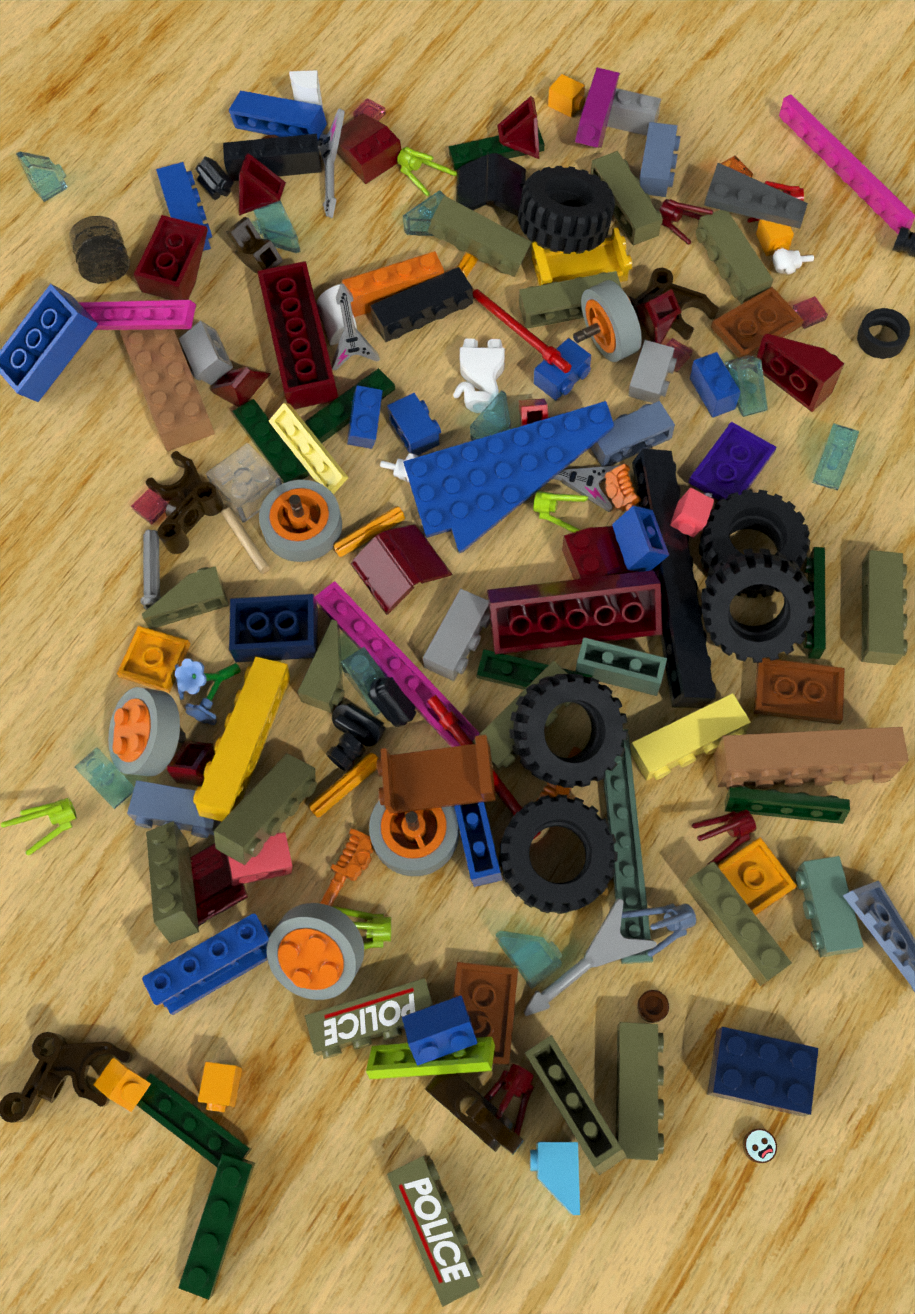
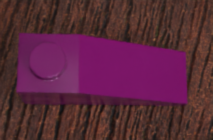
[575,67,620,148]

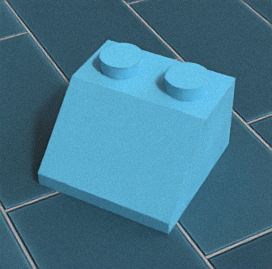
[530,1142,580,1215]

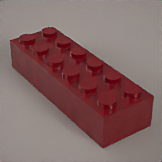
[257,261,338,410]
[487,570,662,654]

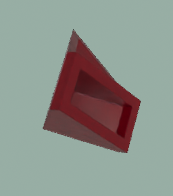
[497,96,540,159]
[239,153,286,216]
[636,289,682,344]
[210,367,271,407]
[167,740,215,786]

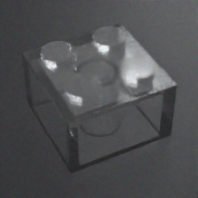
[206,443,282,523]

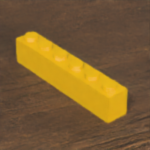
[193,657,290,822]

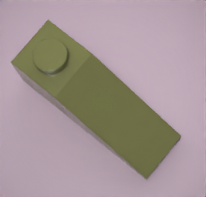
[142,566,229,629]
[298,619,345,713]

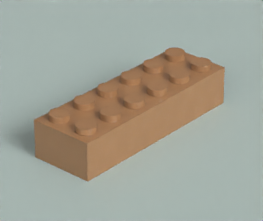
[120,329,215,452]
[714,727,909,790]

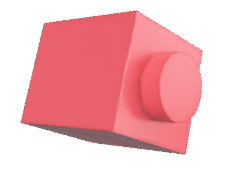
[670,487,714,538]

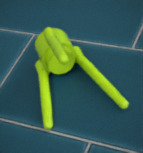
[397,147,457,196]
[533,491,588,532]
[0,797,77,856]
[333,906,391,950]

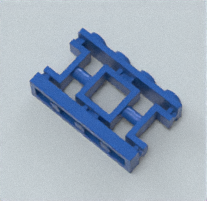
[142,913,271,1015]

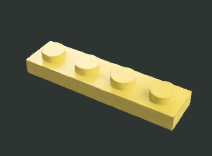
[269,403,349,495]

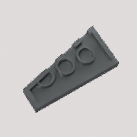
[704,163,808,229]

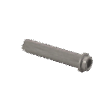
[141,529,161,610]

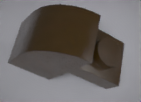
[226,217,283,274]

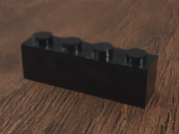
[223,134,322,181]
[370,267,473,342]

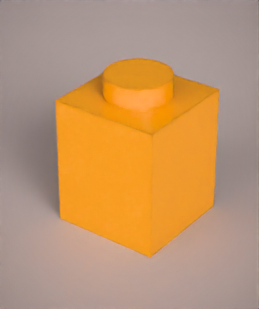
[548,74,586,117]
[756,219,794,256]
[94,1057,151,1112]
[198,1062,242,1113]

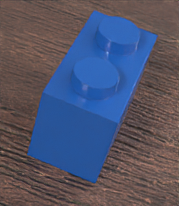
[533,338,591,401]
[690,352,741,418]
[347,386,383,449]
[387,393,441,455]
[612,506,669,572]
[402,995,478,1066]

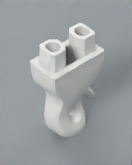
[453,339,505,413]

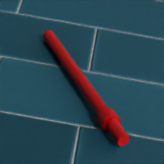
[473,289,572,373]
[427,695,541,839]

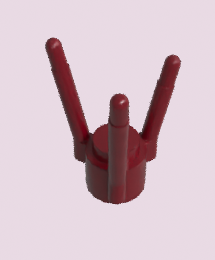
[659,199,713,245]
[692,809,756,865]
[484,1064,535,1136]

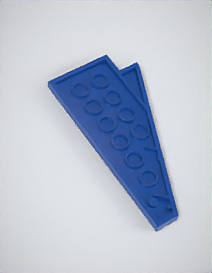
[403,401,614,553]

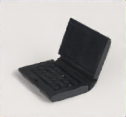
[456,153,526,216]

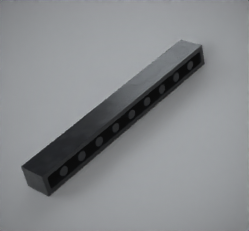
[632,448,716,708]

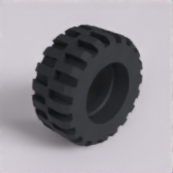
[518,166,615,254]
[699,489,810,598]
[701,548,815,663]
[509,674,628,788]
[499,794,618,914]

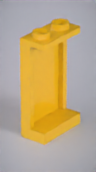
[531,227,632,286]

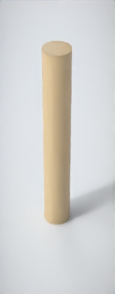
[222,508,270,574]

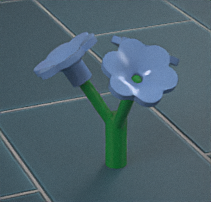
[175,658,241,725]

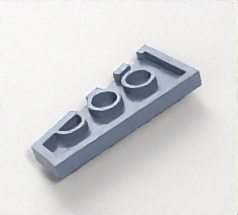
[843,880,915,992]

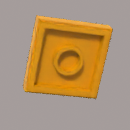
[117,626,191,693]
[718,837,797,916]

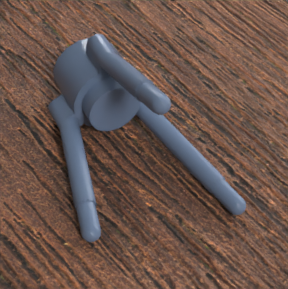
[622,903,696,957]

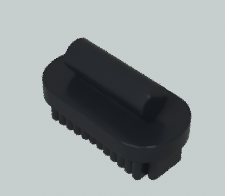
[195,156,234,200]
[368,677,416,727]
[332,702,386,747]

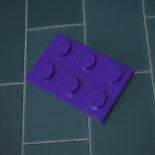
[688,422,777,501]

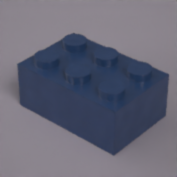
[229,594,318,663]
[707,1027,819,1117]

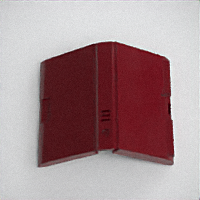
[351,524,453,615]
[190,843,248,927]

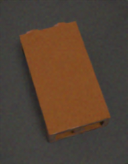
[377,735,496,814]

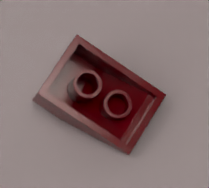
[337,113,402,185]
[134,215,208,300]
[753,333,844,412]
[562,526,637,580]

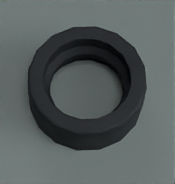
[857,308,910,359]

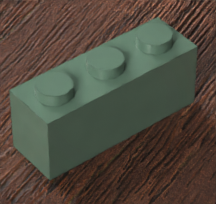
[575,637,667,696]
[795,856,864,958]

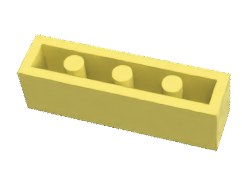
[630,693,751,781]

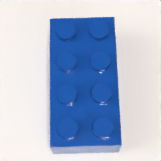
[0,283,98,402]

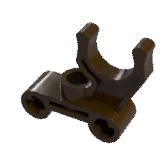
[628,267,719,340]
[146,451,224,554]
[0,1032,132,1123]
[425,1073,524,1155]

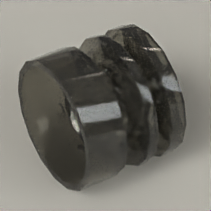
[69,216,130,284]

